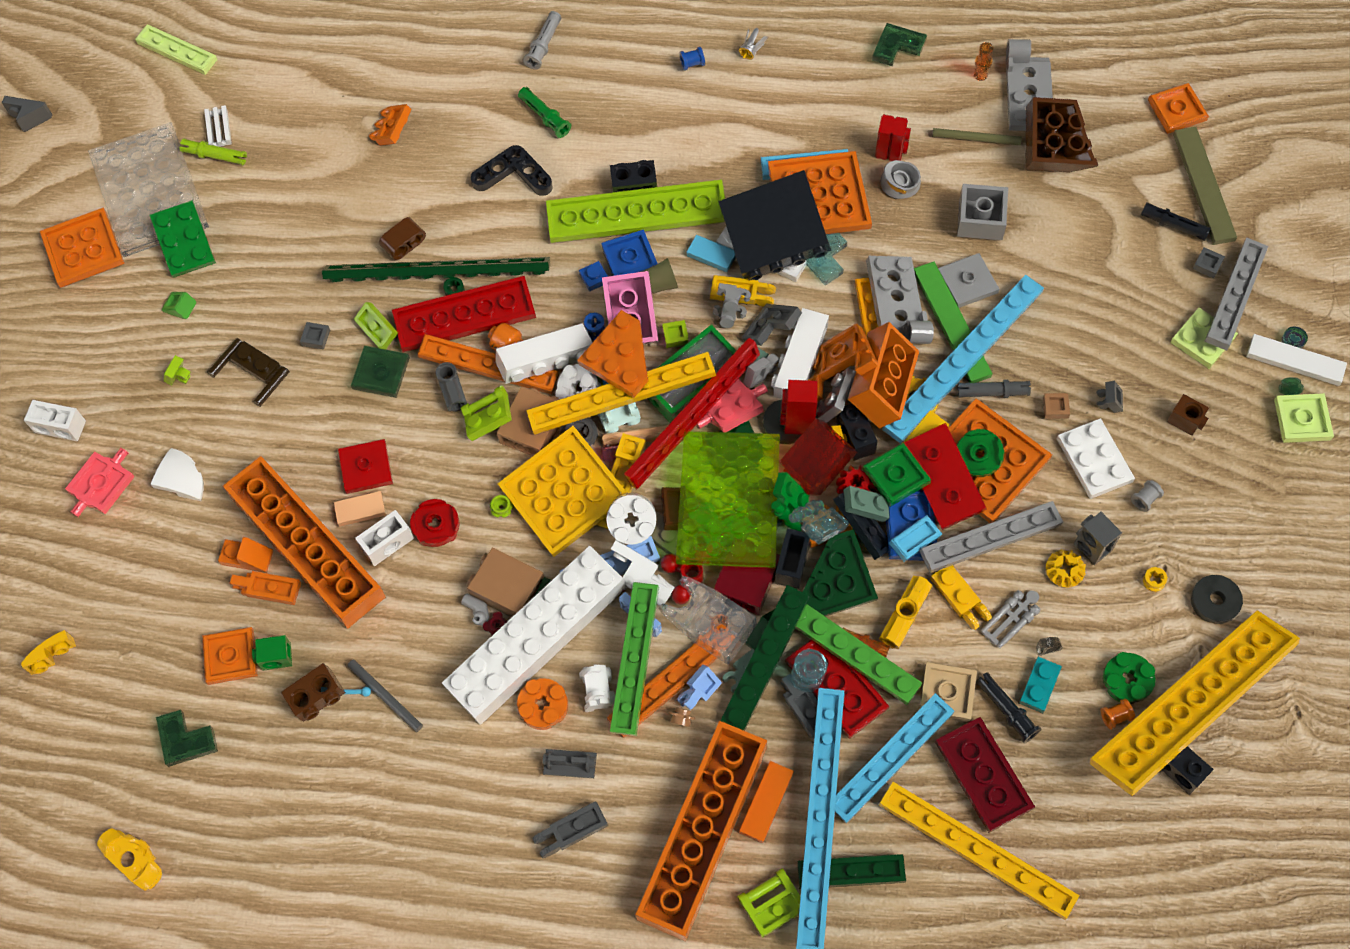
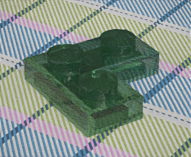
[872,23,927,66]
[156,710,218,767]

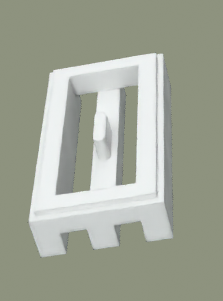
[204,105,232,147]

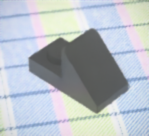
[2,96,53,132]

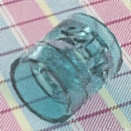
[791,649,828,692]

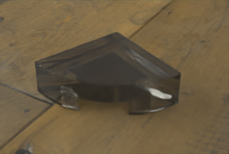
[1036,637,1063,656]

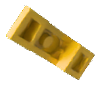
[597,433,646,529]

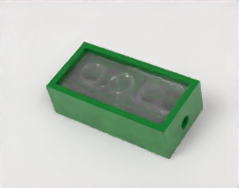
[647,324,736,423]

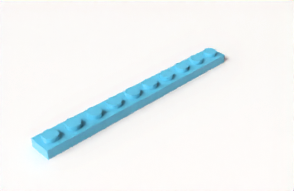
[882,275,1044,444]
[796,688,844,949]

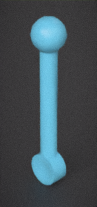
[321,687,371,697]

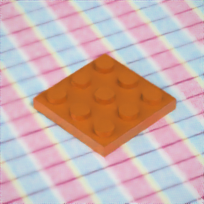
[40,207,125,288]

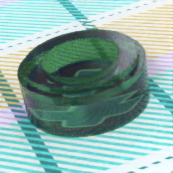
[1282,326,1308,349]

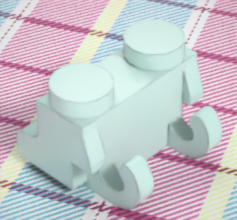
[598,402,641,433]

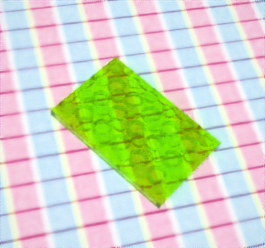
[676,431,780,568]

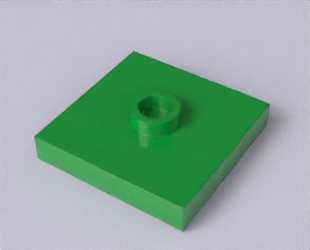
[863,443,931,507]

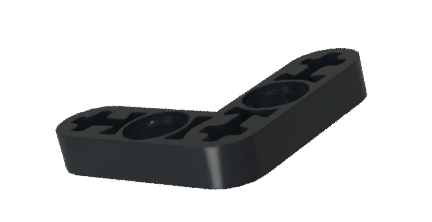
[471,145,553,196]

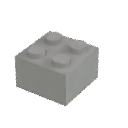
[957,184,1008,240]

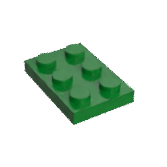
[150,200,216,278]

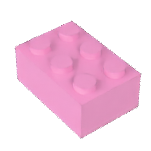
[602,271,659,344]

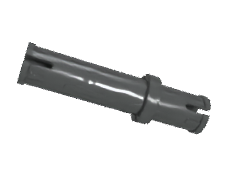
[958,379,1031,398]

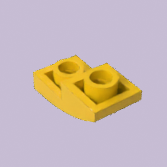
[21,630,76,675]

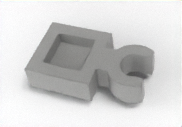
[744,354,780,388]

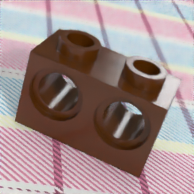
[281,663,346,722]

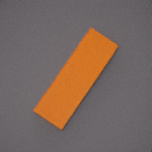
[739,761,794,843]

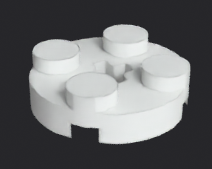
[555,364,601,399]

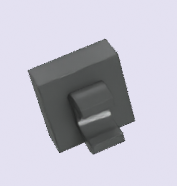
[1096,380,1123,413]

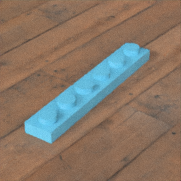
[835,693,955,824]

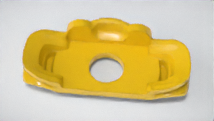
[97,828,162,891]

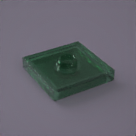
[351,346,410,398]

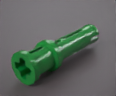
[518,87,572,138]

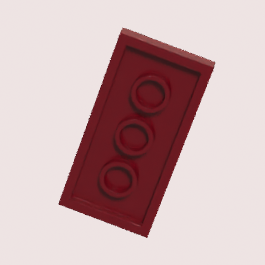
[935,717,1035,833]

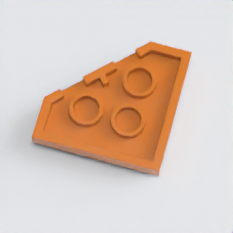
[577,310,649,398]

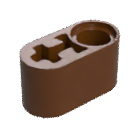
[379,217,426,260]

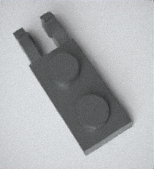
[532,801,608,858]

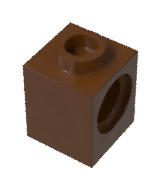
[1167,394,1209,436]

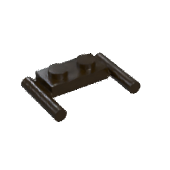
[207,338,290,407]

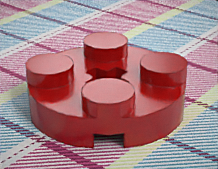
[410,499,460,547]

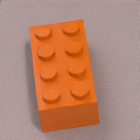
[848,322,919,428]

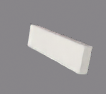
[1246,334,1347,386]

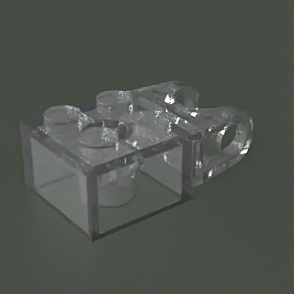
[659,576,757,665]

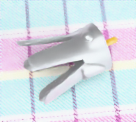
[739,28,767,60]

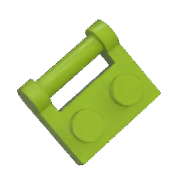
[461,385,512,441]
[737,868,801,938]

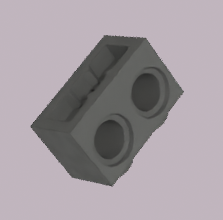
[1074,511,1122,566]

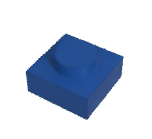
[579,261,608,292]

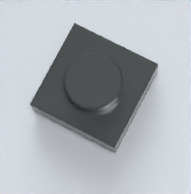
[1193,247,1225,278]
[300,322,330,350]

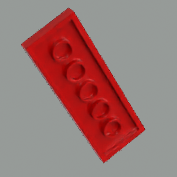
[392,276,536,352]

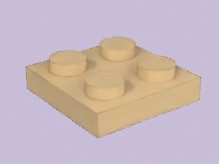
[919,662,977,722]

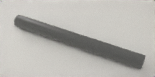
[347,659,423,732]

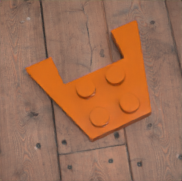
[808,323,878,402]

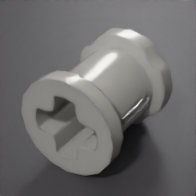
[1131,480,1164,512]

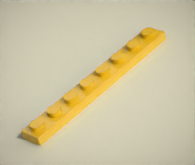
[526,352,716,435]
[879,782,1080,920]

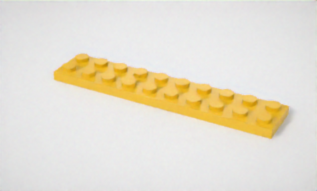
[1090,610,1300,796]

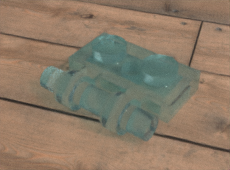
[789,500,849,545]

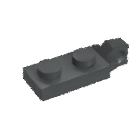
[781,674,817,743]

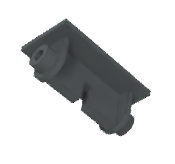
[543,749,597,779]

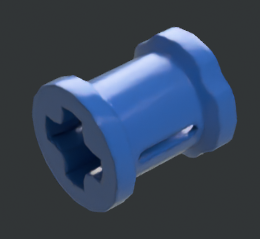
[679,46,705,71]
[584,312,605,342]

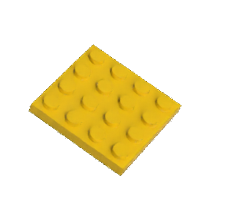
[498,426,627,557]

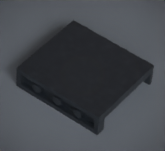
[718,170,832,281]

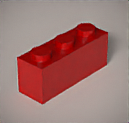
[780,380,818,435]

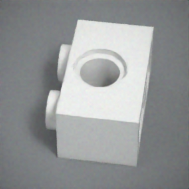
[355,510,414,566]

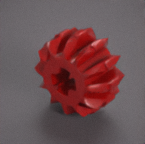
[836,465,877,495]

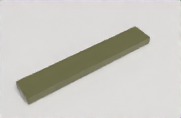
[1173,127,1237,245]

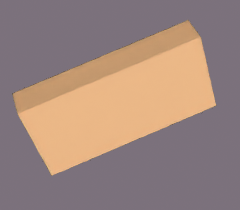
[334,491,386,527]

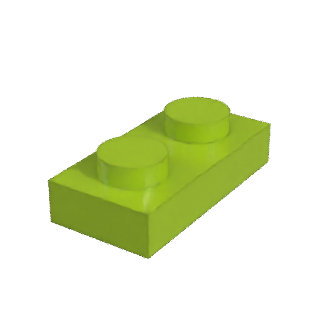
[354,302,398,350]

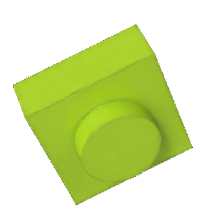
[662,320,689,348]

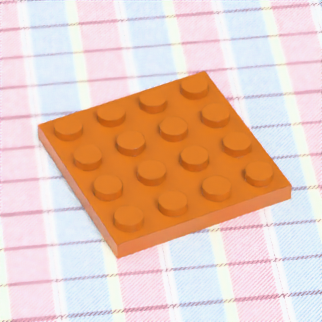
[768,151,872,234]
[949,398,1053,523]

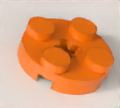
[517,678,568,730]

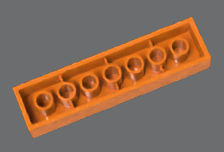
[223,456,386,629]
[635,721,767,942]

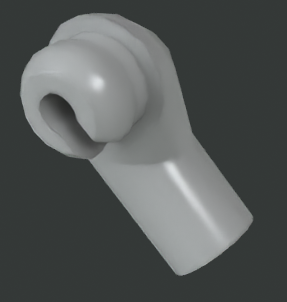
[461,593,489,625]

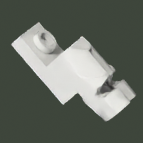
[611,540,674,607]

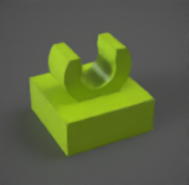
[163,355,191,386]

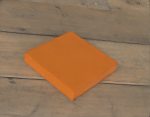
[1148,83,1209,134]
[202,627,258,685]

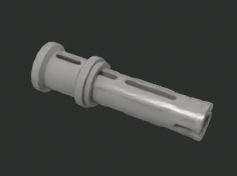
[523,11,562,70]

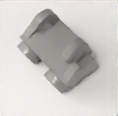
[713,283,751,328]

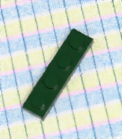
[797,854,906,889]

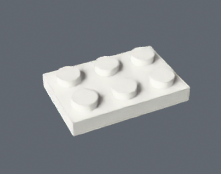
[1057,418,1135,499]

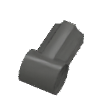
[436,362,467,412]

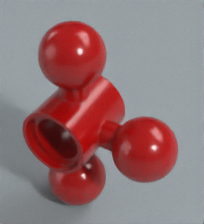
[661,543,713,605]

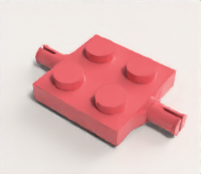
[696,379,768,434]
[65,447,135,518]

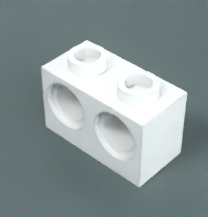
[24,400,86,441]

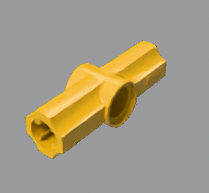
[879,575,933,649]

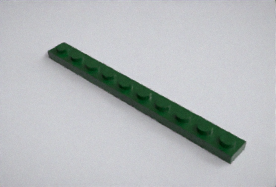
[322,257,551,282]

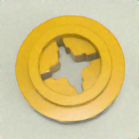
[1046,549,1086,588]

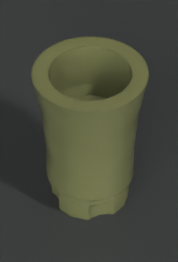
[637,258,678,294]

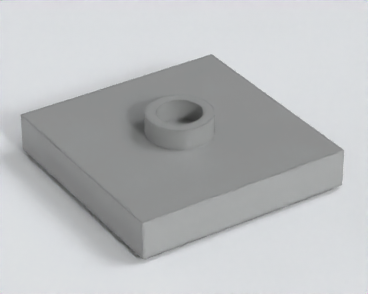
[938,253,999,308]

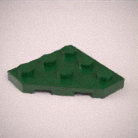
[803,529,878,617]

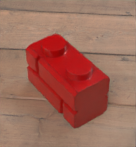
[875,114,911,161]

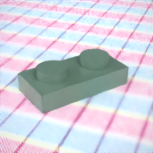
[843,486,890,522]

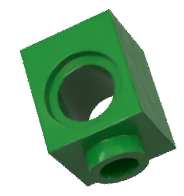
[252,635,292,671]

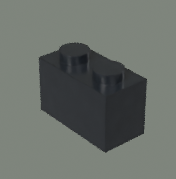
[775,528,811,589]

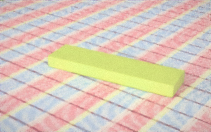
[135,24,217,75]

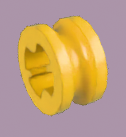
[1143,567,1168,592]

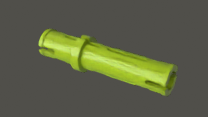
[179,138,247,165]

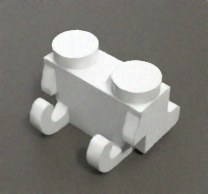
[579,665,615,712]

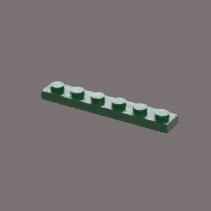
[720,585,810,731]

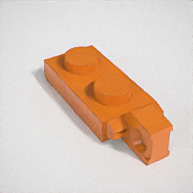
[230,571,301,605]

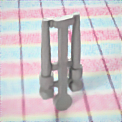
[980,590,1040,648]

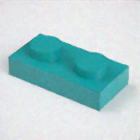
[1019,656,1062,714]

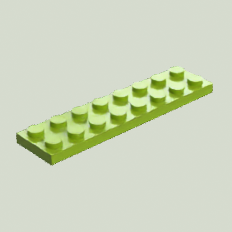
[546,180,725,243]

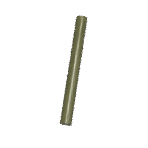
[932,128,1022,145]

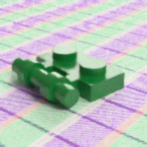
[771,472,810,531]

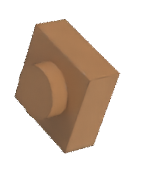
[1043,393,1070,419]

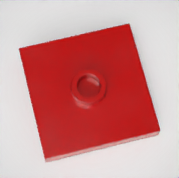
[338,439,393,494]

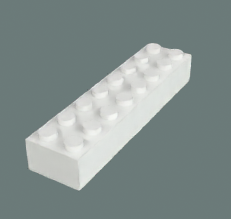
[442,546,627,725]

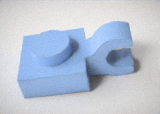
[677,664,722,710]

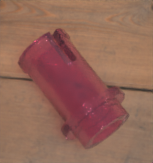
[601,444,619,463]

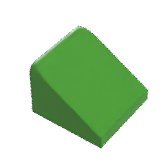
[162,292,196,319]

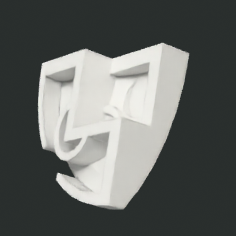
[151,448,204,501]

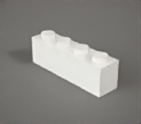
[771,308,829,399]
[495,323,593,384]

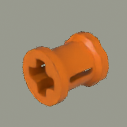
[1101,699,1135,730]

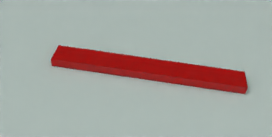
[624,338,760,490]

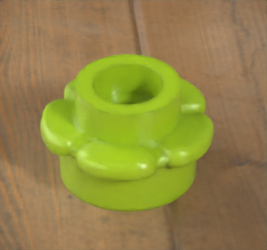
[490,495,513,518]

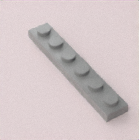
[1204,238,1268,351]
[920,501,1063,573]

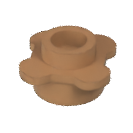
[669,707,695,727]

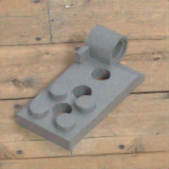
[1006,39,1053,131]
[866,256,934,344]

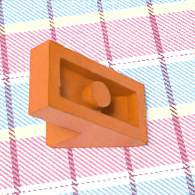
[218,537,274,573]

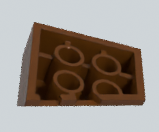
[1025,97,1098,173]

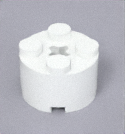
[607,493,656,544]

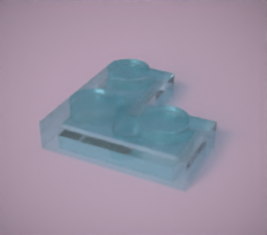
[806,233,847,285]

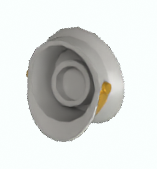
[880,160,921,199]

